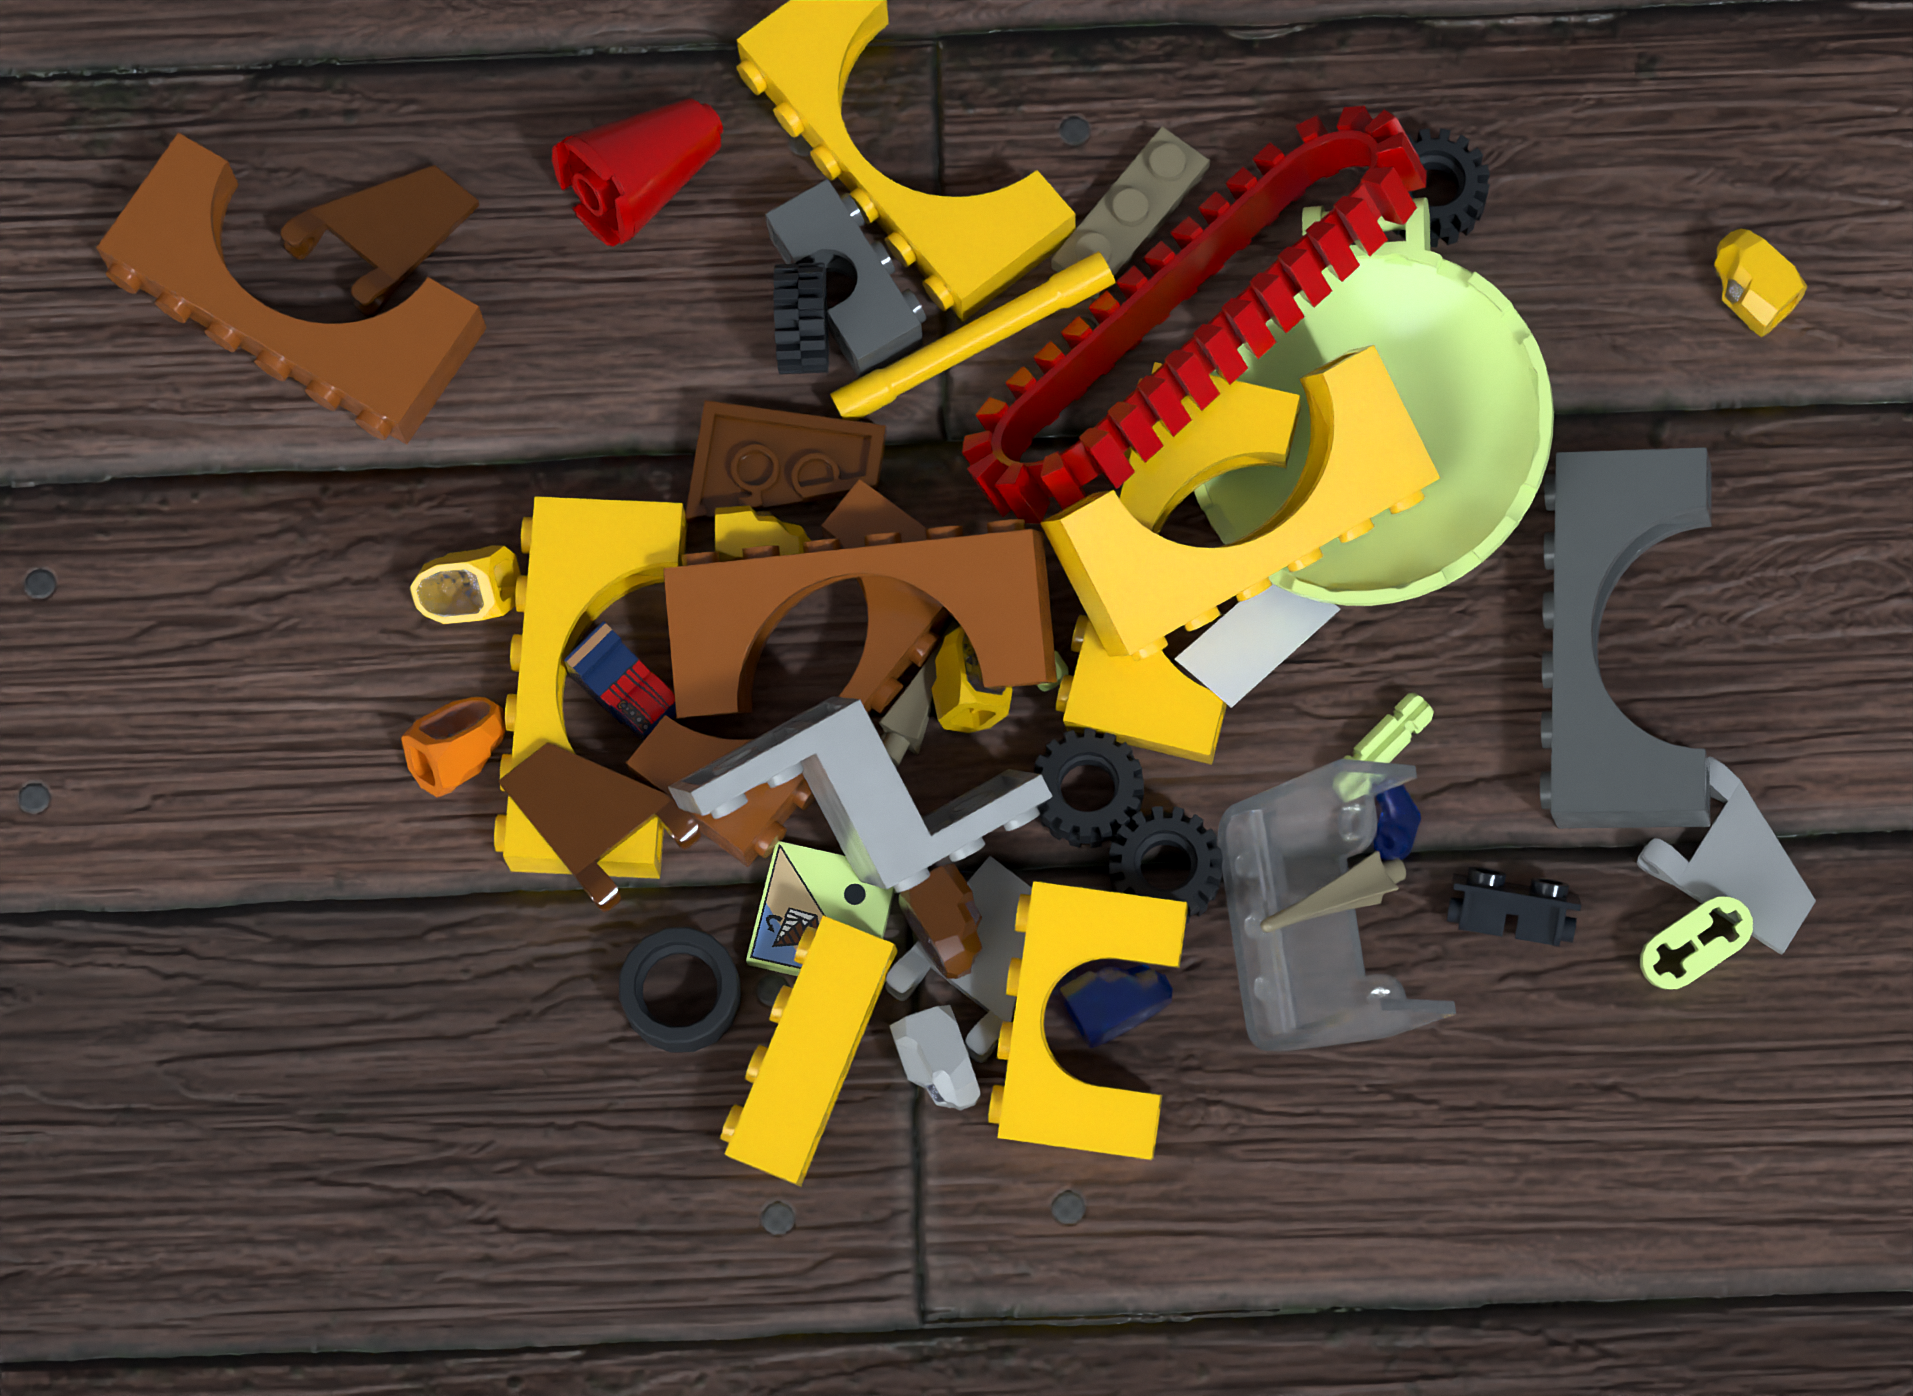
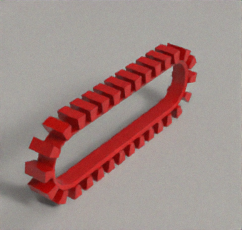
[962,105,1426,523]

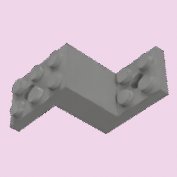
[668,696,1053,893]

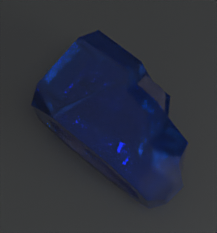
[1059,964,1173,1049]

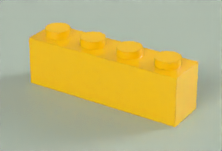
[720,915,898,1187]

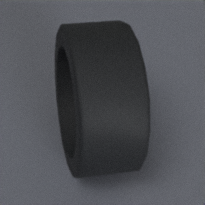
[619,927,741,1053]

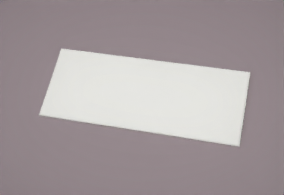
[1175,584,1340,708]

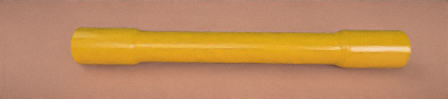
[830,251,1116,421]

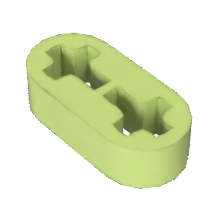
[1640,897,1753,989]

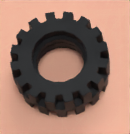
[1034,728,1144,848]

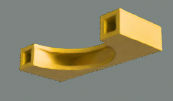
[737,0,1075,322]

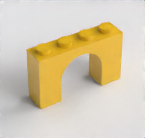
[989,881,1188,1160]

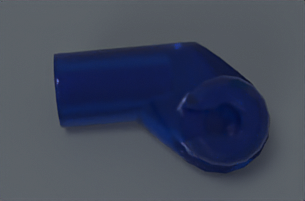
[1367,767,1421,860]

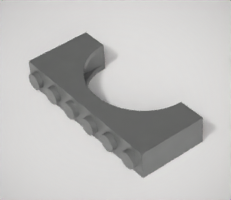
[1540,447,1712,829]

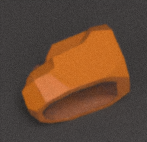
[401,697,506,798]

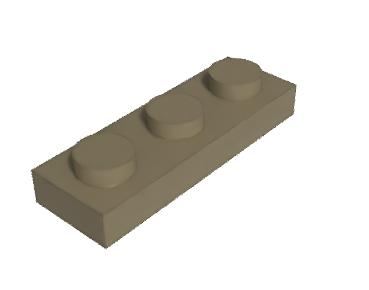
[1051,126,1210,300]

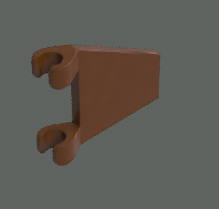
[281,165,479,317]
[498,742,701,912]

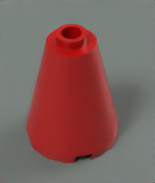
[552,98,723,247]

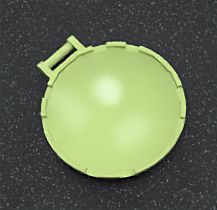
[1194,197,1554,606]

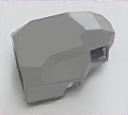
[890,1005,981,1110]

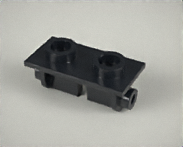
[1446,867,1581,947]

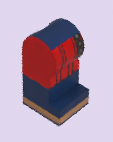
[564,621,677,741]

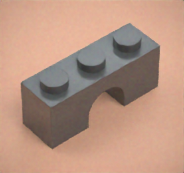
[765,179,926,378]

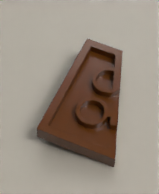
[685,400,887,524]

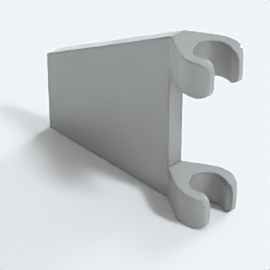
[1636,757,1816,955]
[885,856,1032,1063]

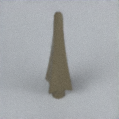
[879,617,961,767]
[1260,850,1406,933]

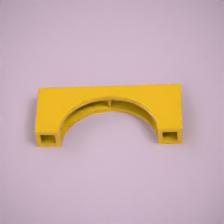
[1040,345,1440,661]
[1056,362,1301,765]
[494,497,688,879]

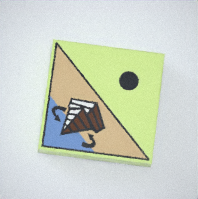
[746,841,895,976]

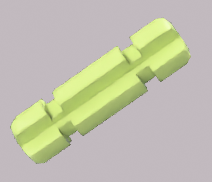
[1330,692,1434,797]

